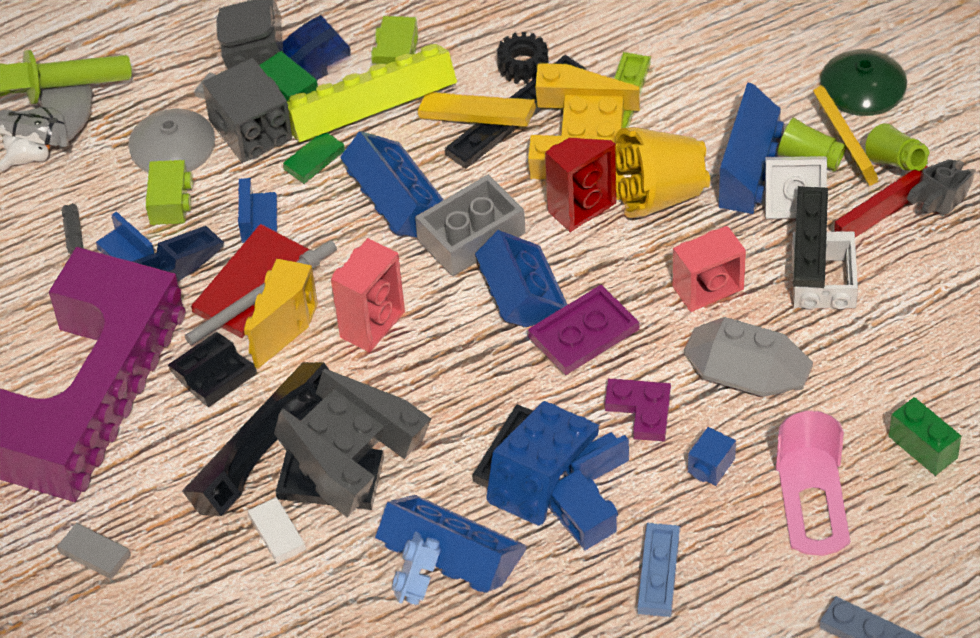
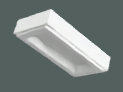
[247,497,306,564]

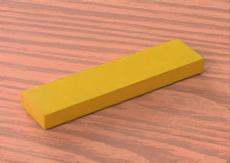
[813,85,879,187]
[417,92,536,127]

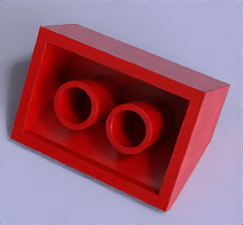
[545,137,616,232]

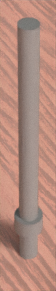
[185,240,337,345]

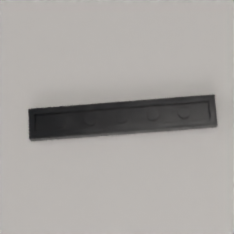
[445,54,586,169]

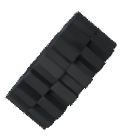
[497,32,549,84]

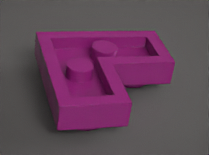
[605,378,671,442]

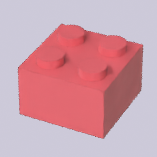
[673,225,746,312]

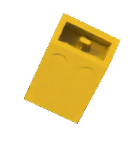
[244,259,318,369]

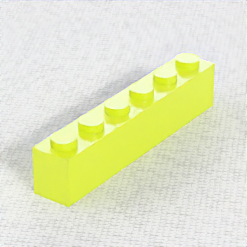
[287,44,458,142]

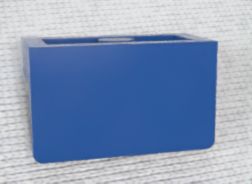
[238,178,277,243]
[96,212,154,262]
[563,432,629,480]

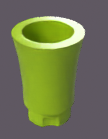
[778,117,846,171]
[865,123,930,171]

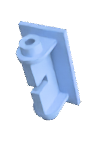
[392,531,441,605]

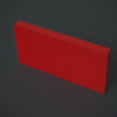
[191,224,310,338]

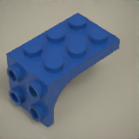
[487,401,600,526]

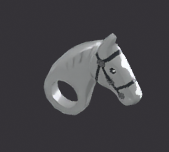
[0,84,92,147]

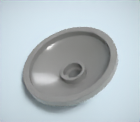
[128,108,215,173]

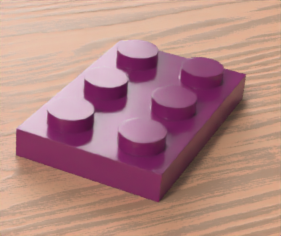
[528,285,640,375]

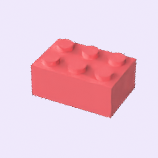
[331,238,405,353]

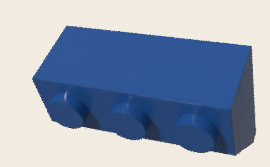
[475,230,568,327]

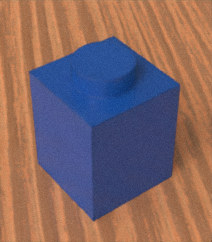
[688,427,736,486]

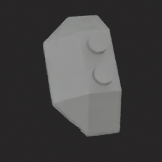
[684,317,813,397]

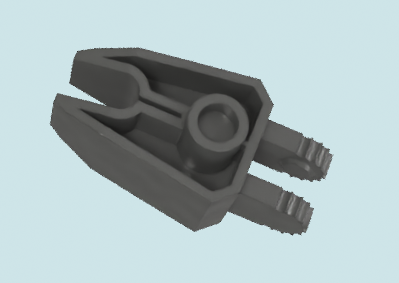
[907,159,976,214]

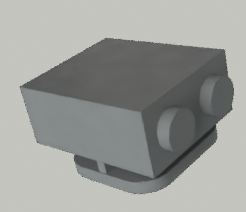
[216,0,283,69]

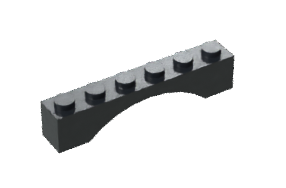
[182,362,329,517]

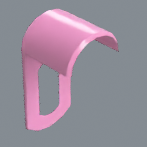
[776,410,850,556]

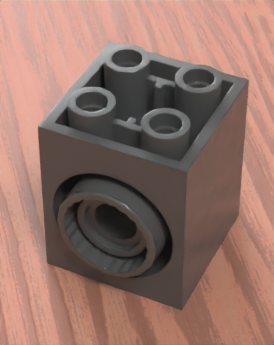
[202,58,292,164]

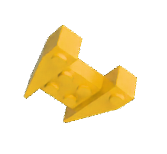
[528,63,640,180]

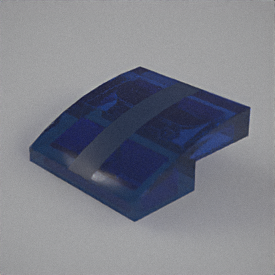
[283,15,351,80]

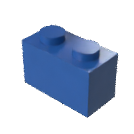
[548,469,618,551]

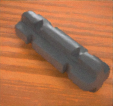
[61,203,84,254]

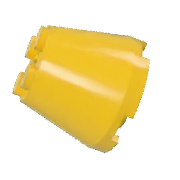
[614,127,710,218]

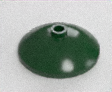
[820,49,907,116]

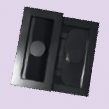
[168,331,257,407]

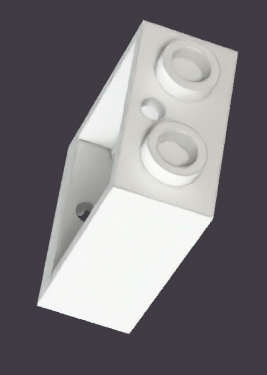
[792,232,858,309]

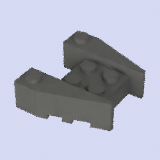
[274,369,431,517]

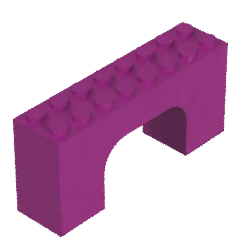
[0,247,185,503]

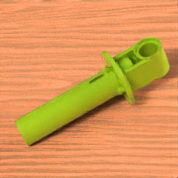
[0,50,132,104]

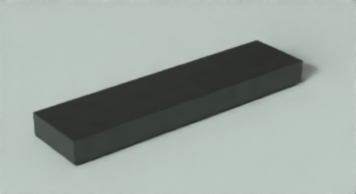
[793,186,828,288]

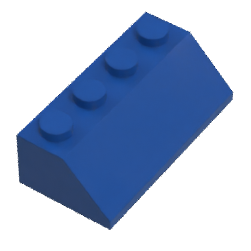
[719,82,785,214]
[340,131,444,238]
[375,494,527,593]

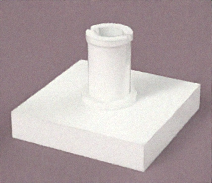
[765,156,827,219]

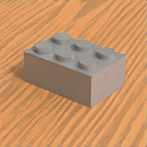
[415,174,526,276]

